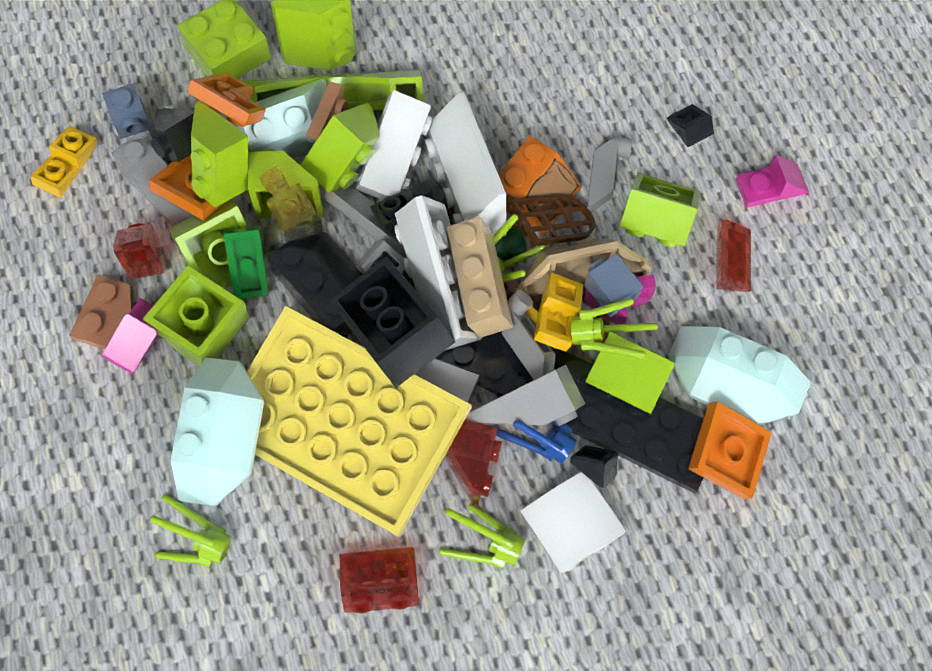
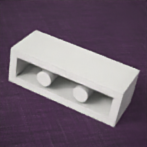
[355,90,433,200]

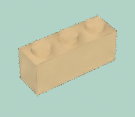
[447,216,514,338]

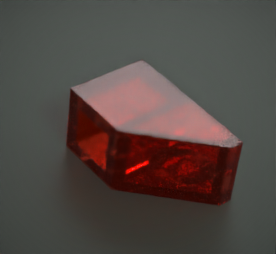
[446,420,502,506]

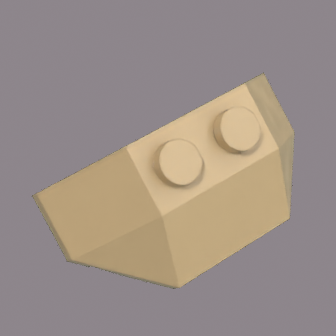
[515,238,651,305]

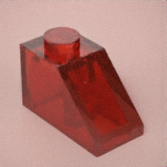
[113,223,164,280]

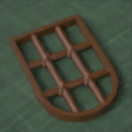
[509,195,595,246]

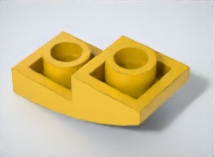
[30,125,98,198]

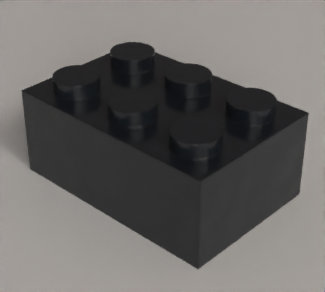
[328,256,455,388]

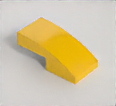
[533,272,583,352]

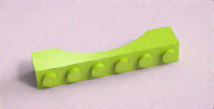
[243,70,424,110]

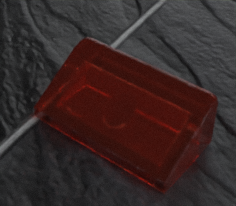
[716,219,751,292]

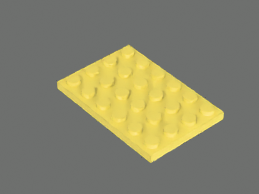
[247,306,472,537]

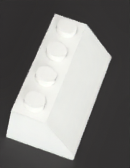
[424,92,506,236]
[395,195,482,350]

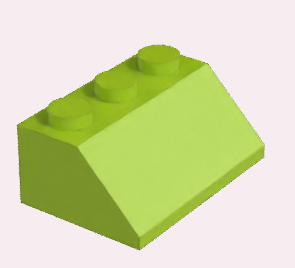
[271,0,356,70]

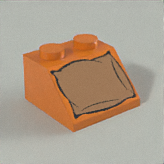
[498,136,582,235]

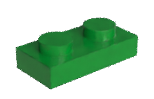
[224,226,269,299]

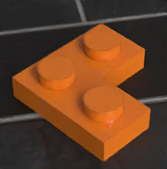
[187,72,266,127]

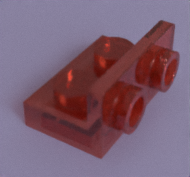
[339,547,419,614]

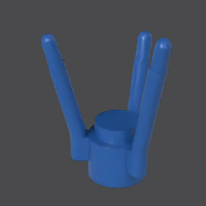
[486,420,577,464]

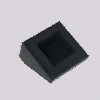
[667,104,714,147]
[570,445,618,488]

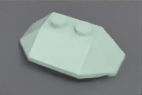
[220,78,327,158]
[667,326,811,425]
[171,357,264,506]

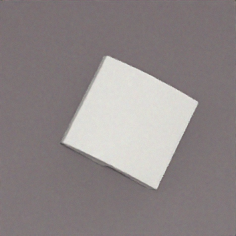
[521,472,627,573]

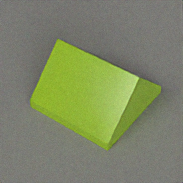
[586,332,676,414]

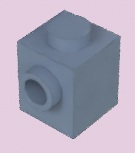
[102,83,150,139]
[584,253,643,318]

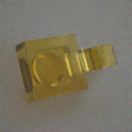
[259,165,317,232]

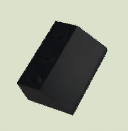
[267,232,363,338]

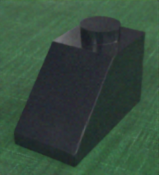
[148,108,194,162]

